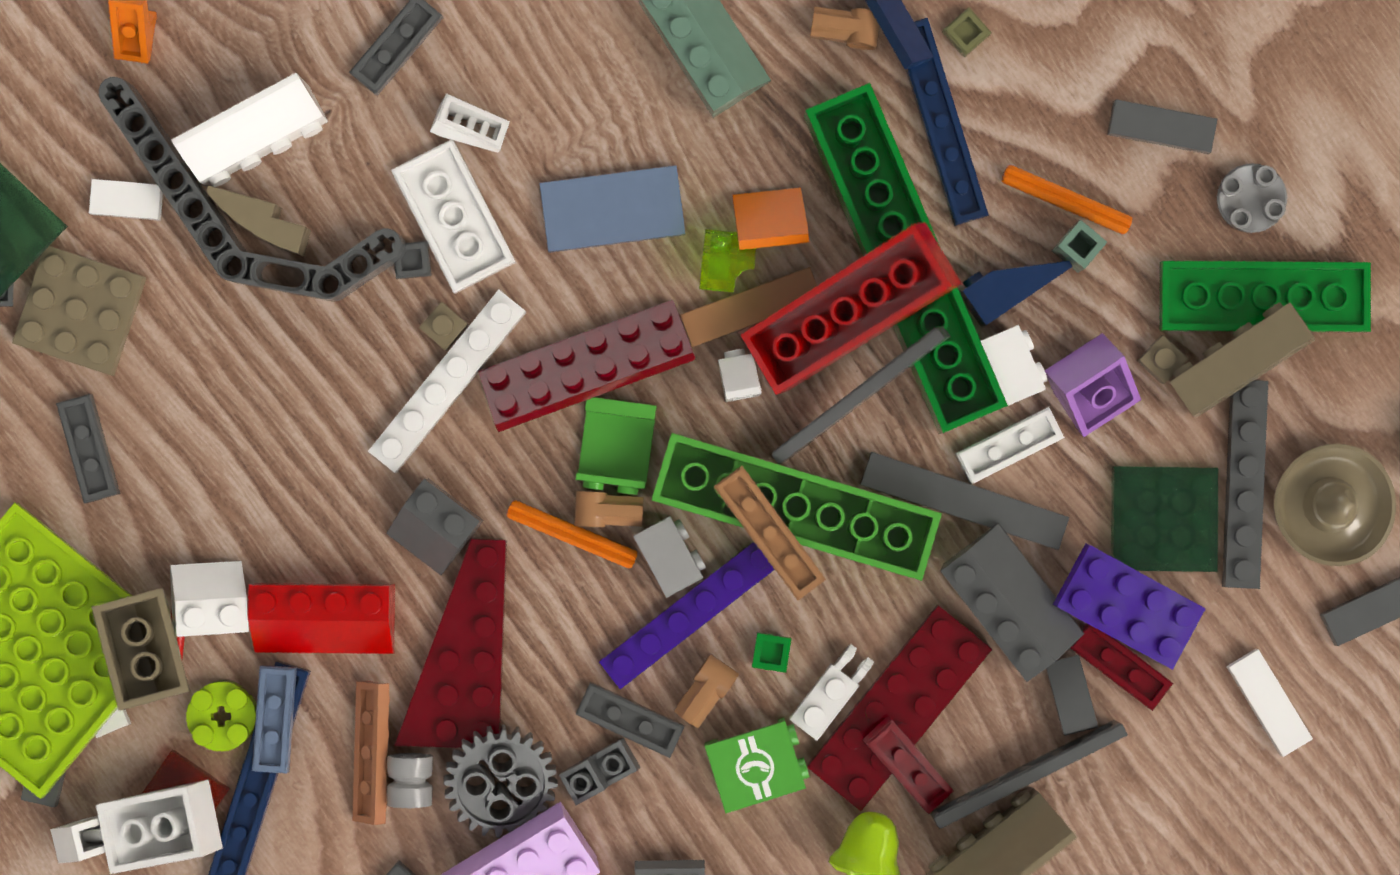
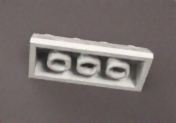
[171,73,328,187]

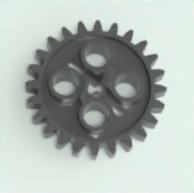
[444,725,558,838]

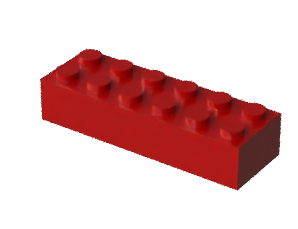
[741,222,962,395]

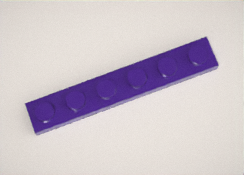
[599,541,775,689]

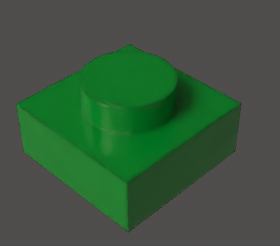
[751,632,792,673]

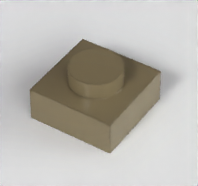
[419,301,469,351]
[1137,335,1188,384]

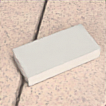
[89,179,163,221]

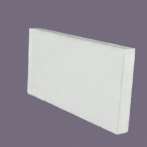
[391,140,516,294]

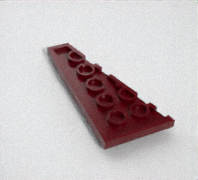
[394,539,507,748]

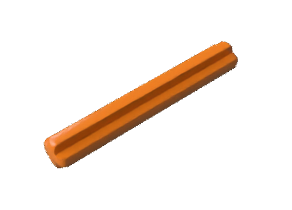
[1001,165,1133,234]
[507,500,638,569]

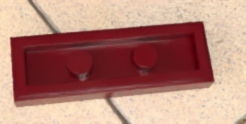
[1070,623,1174,711]
[862,716,954,815]

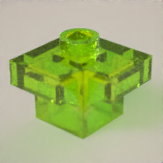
[699,229,756,293]

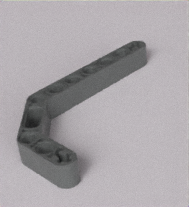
[99,77,406,301]

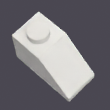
[718,349,761,402]
[50,815,105,863]

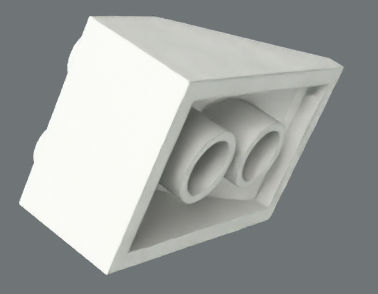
[96,779,223,874]

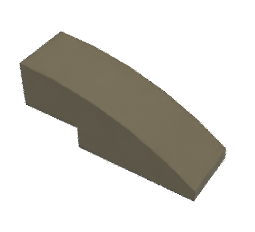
[206,185,311,257]

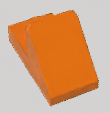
[108,0,157,64]

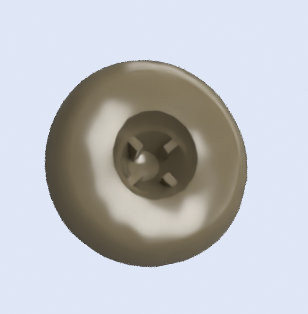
[1274,444,1396,566]

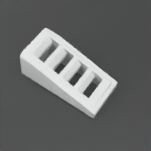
[430,94,510,153]

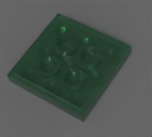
[1111,466,1219,572]

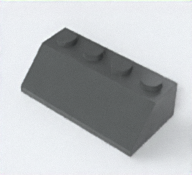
[940,523,1084,682]

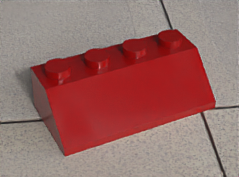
[248,583,395,654]

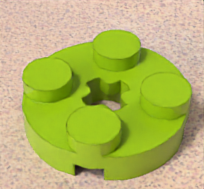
[186,681,257,752]

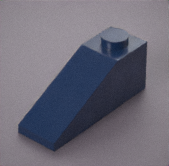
[960,261,1073,328]

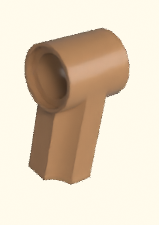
[810,6,880,50]
[574,491,644,527]
[674,654,739,728]

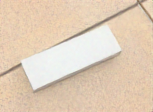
[955,407,1065,484]
[1226,649,1313,757]

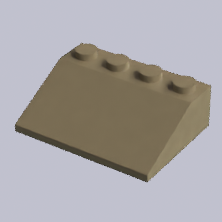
[926,788,1078,875]

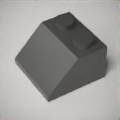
[386,478,484,576]

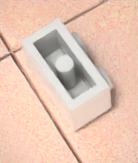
[981,325,1047,405]

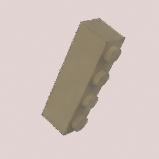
[1170,302,1315,418]

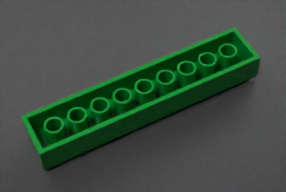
[804,83,1008,434]

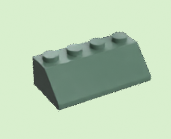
[638,0,771,118]

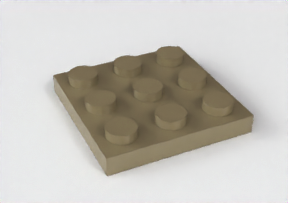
[12,245,147,376]

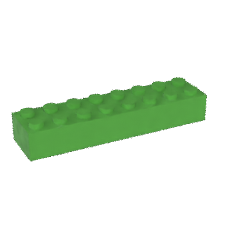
[652,433,942,581]

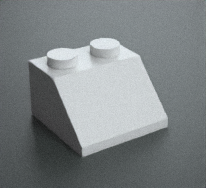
[170,561,249,637]

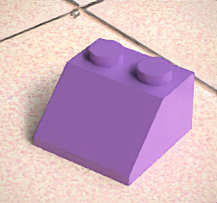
[1045,333,1141,437]

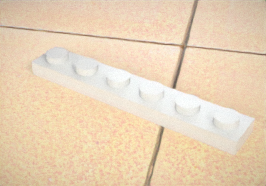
[368,289,526,473]

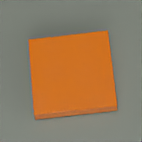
[732,188,809,250]

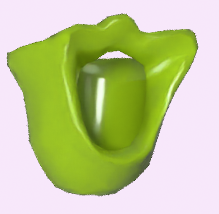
[828,812,901,875]

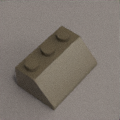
[92,588,190,711]

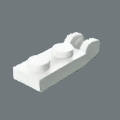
[789,644,874,741]

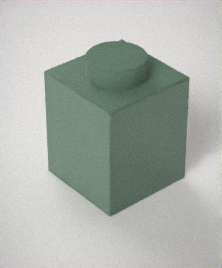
[1051,220,1107,273]

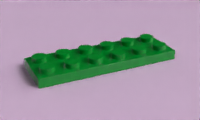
[1159,261,1371,333]

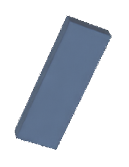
[252,665,297,774]

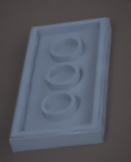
[539,165,686,253]

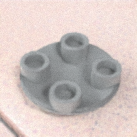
[1217,163,1287,233]

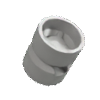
[387,753,433,808]

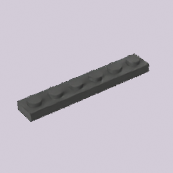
[1222,380,1268,589]

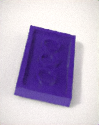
[1052,543,1206,670]

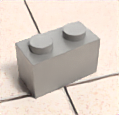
[633,516,706,598]

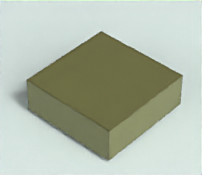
[942,7,992,58]

